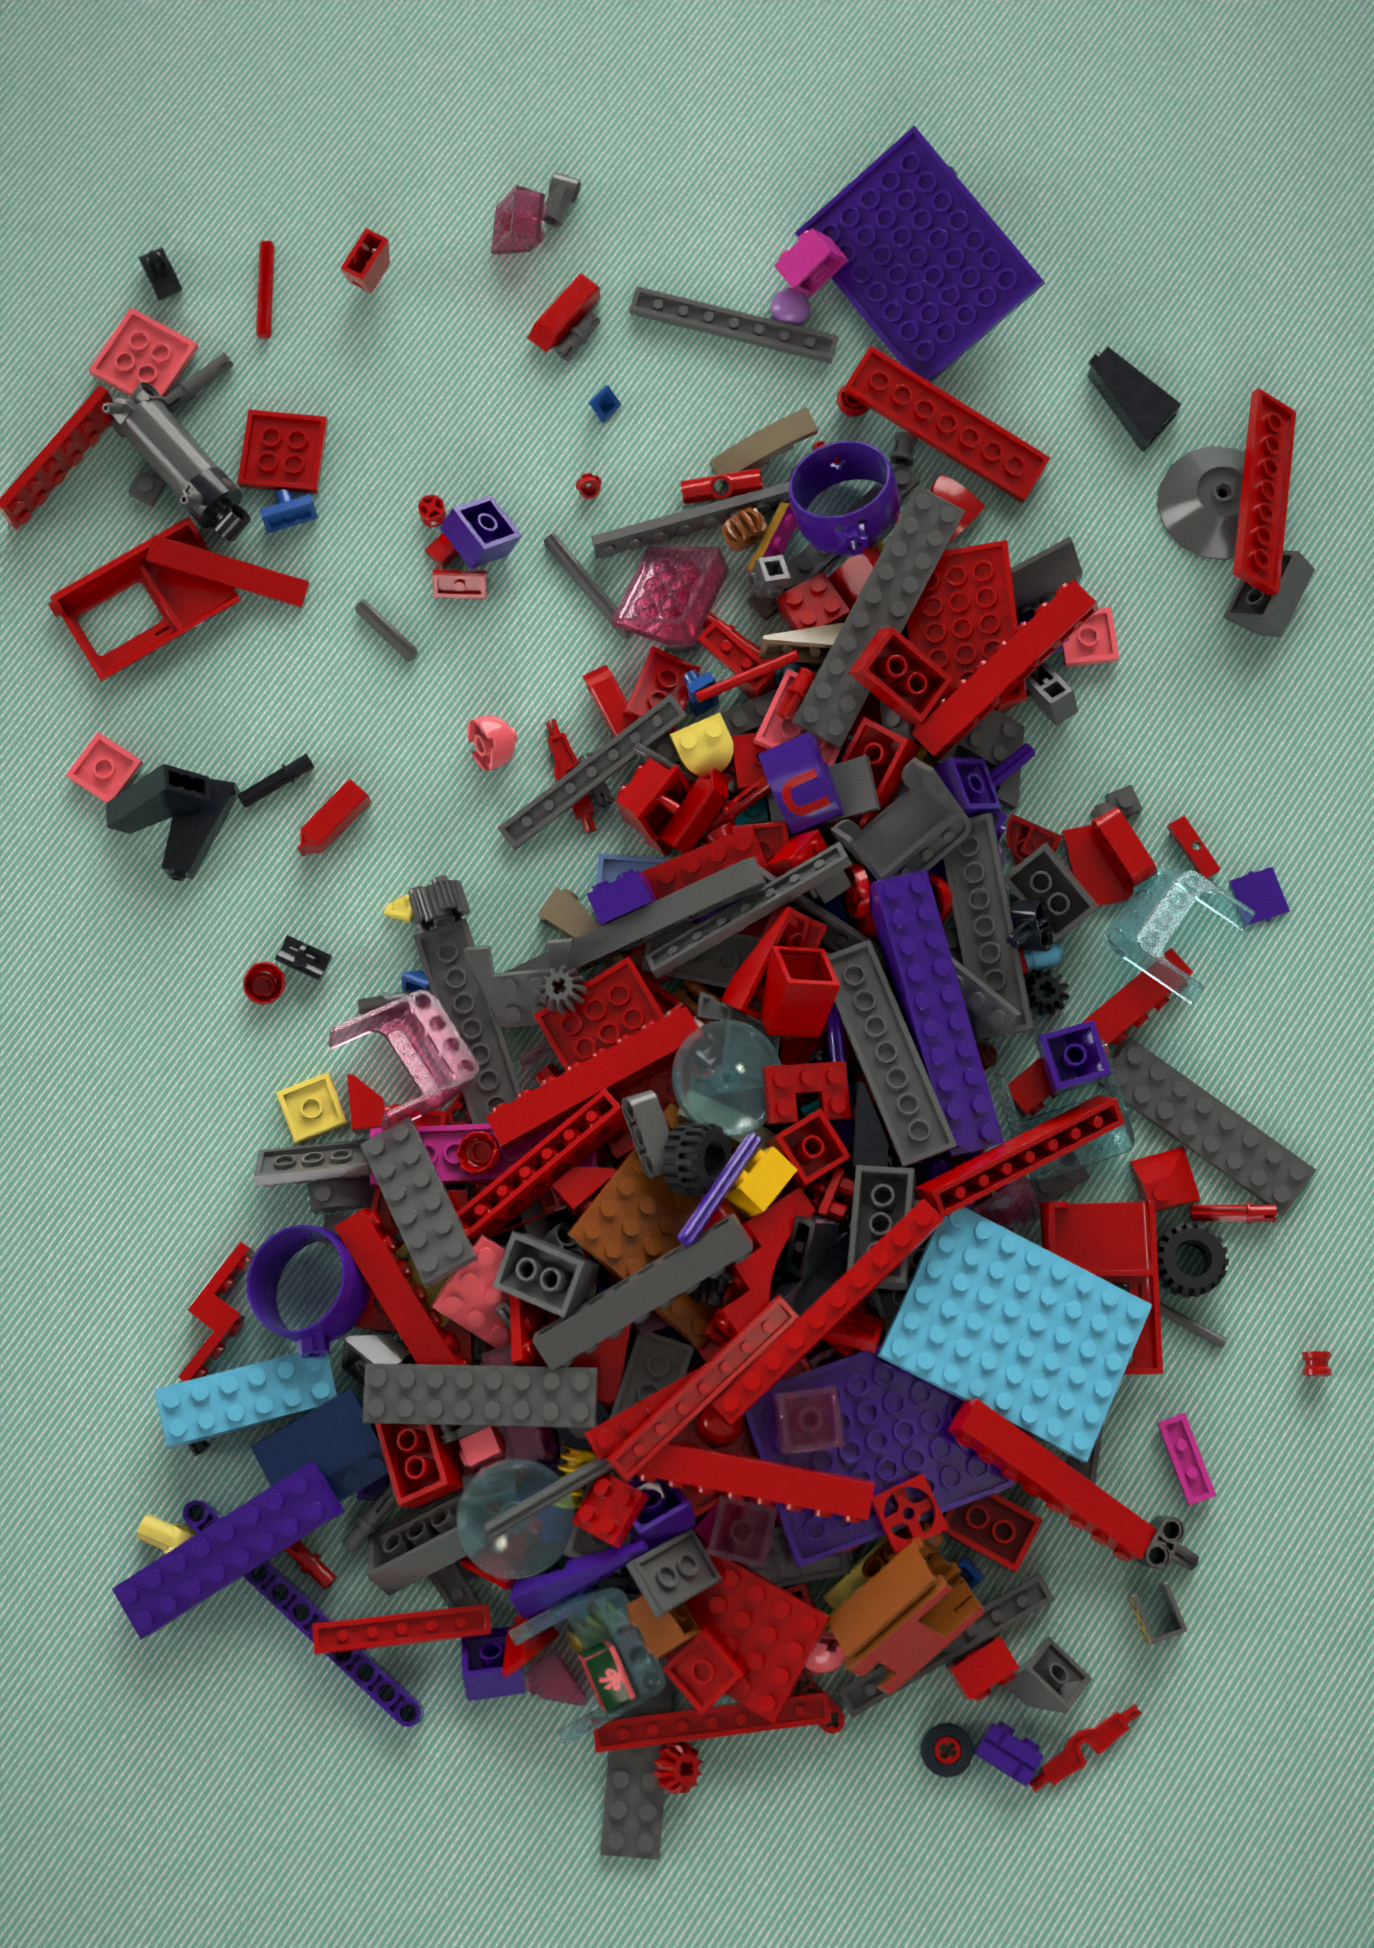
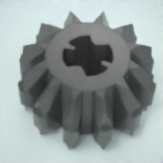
[538,965,587,1014]

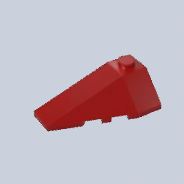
[721,907,810,1021]

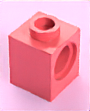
[459,1426,509,1472]

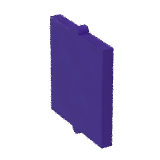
[1229,867,1290,926]

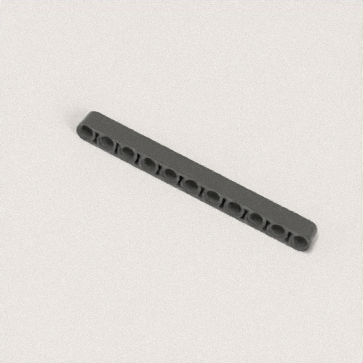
[505,857,766,974]

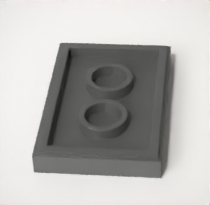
[626,1528,723,1618]

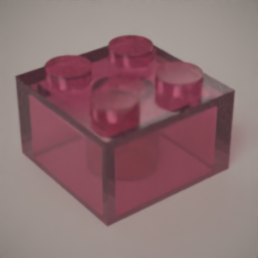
[772,1386,844,1454]

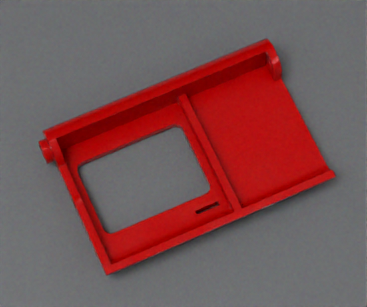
[48,516,242,682]
[1040,1201,1163,1375]

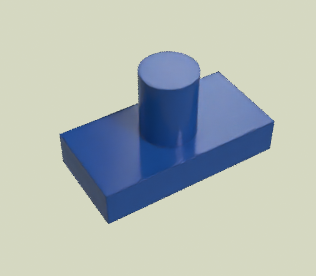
[259,489,318,534]
[683,670,719,717]

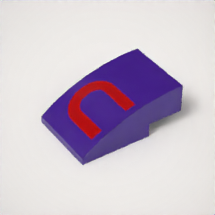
[758,733,844,835]

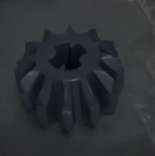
[1026,969,1070,1016]

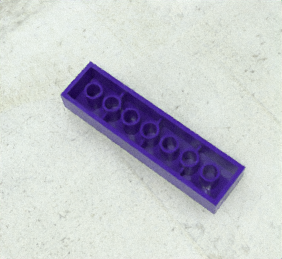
[112,1461,345,1640]

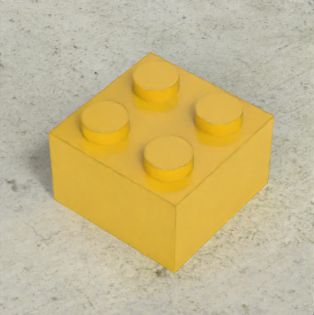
[725,1146,797,1220]

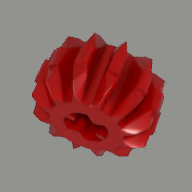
[653,1742,703,1794]

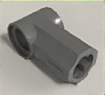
[540,172,581,228]

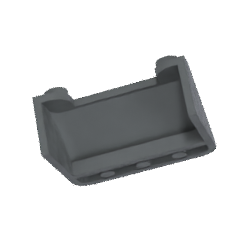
[830,757,971,881]

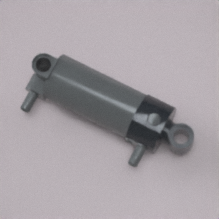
[102,381,251,541]

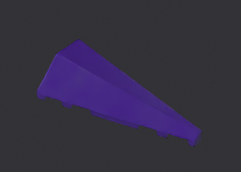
[509,1540,648,1619]

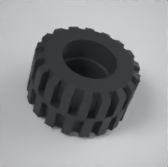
[662,1123,733,1197]
[1157,1223,1229,1298]

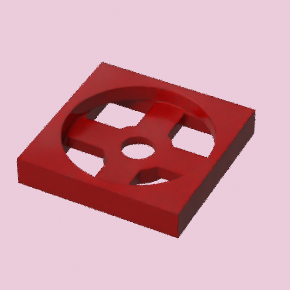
[871,1473,948,1554]

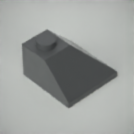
[341,1335,410,1386]
[1006,1637,1092,1713]

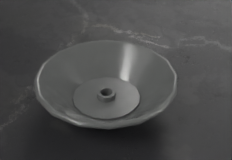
[1158,446,1245,560]

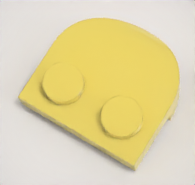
[669,712,733,777]

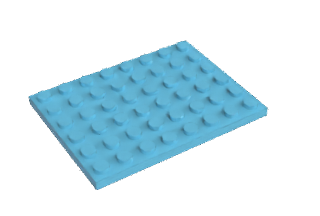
[877,1207,1152,1462]

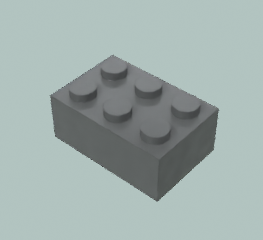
[1004,843,1100,943]

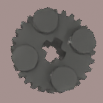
[408,875,470,933]

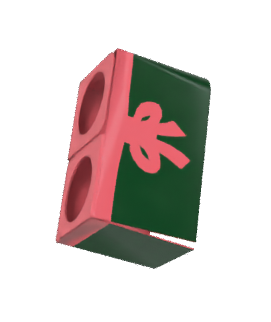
[578,1639,635,1712]

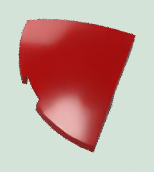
[930,473,985,545]
[1006,813,1063,867]

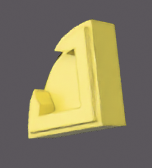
[384,894,413,923]

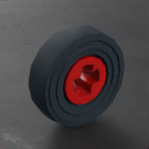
[920,1723,974,1778]

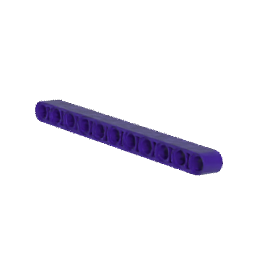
[182,1500,424,1727]

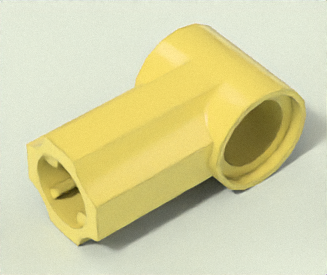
[136,1514,197,1554]

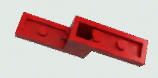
[697,619,779,700]
[178,1242,254,1382]

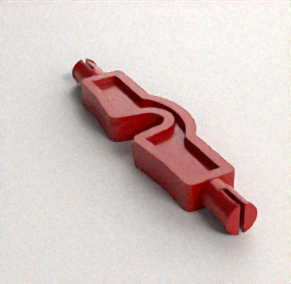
[545,719,597,834]
[1029,1704,1142,1793]

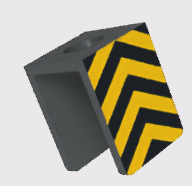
[1127,1581,1188,1645]

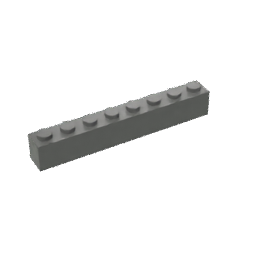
[532,1213,753,1371]

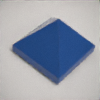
[588,385,621,423]
[402,970,429,998]
[956,1556,985,1589]

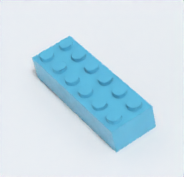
[154,1352,337,1449]

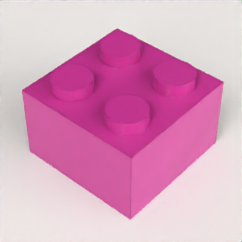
[774,228,849,297]

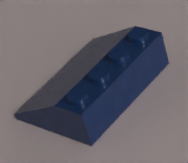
[251,1387,389,1502]

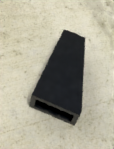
[1088,346,1182,452]
[106,764,211,834]
[161,778,240,881]
[769,1230,850,1317]

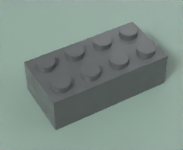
[847,1165,916,1291]

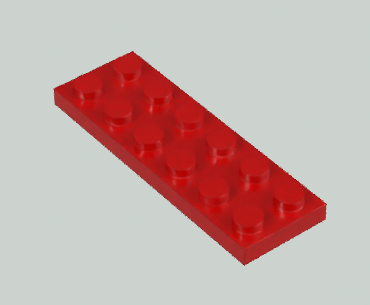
[0,385,114,530]

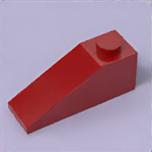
[502,1614,560,1678]

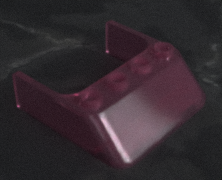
[328,990,479,1131]

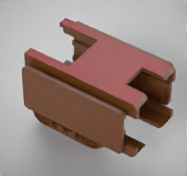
[825,1520,985,1694]

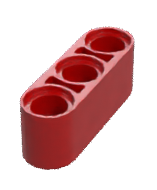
[1091,807,1158,888]

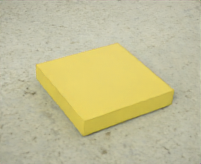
[276,1072,349,1145]

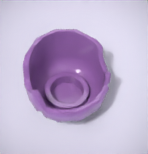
[770,288,810,326]

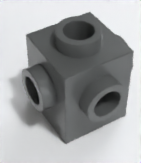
[749,555,791,598]

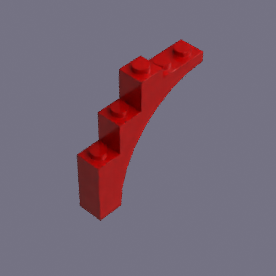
[714,1187,816,1359]

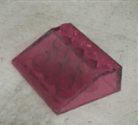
[611,547,729,646]

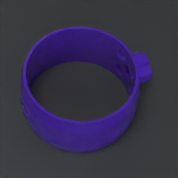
[789,441,900,556]
[247,1225,371,1359]

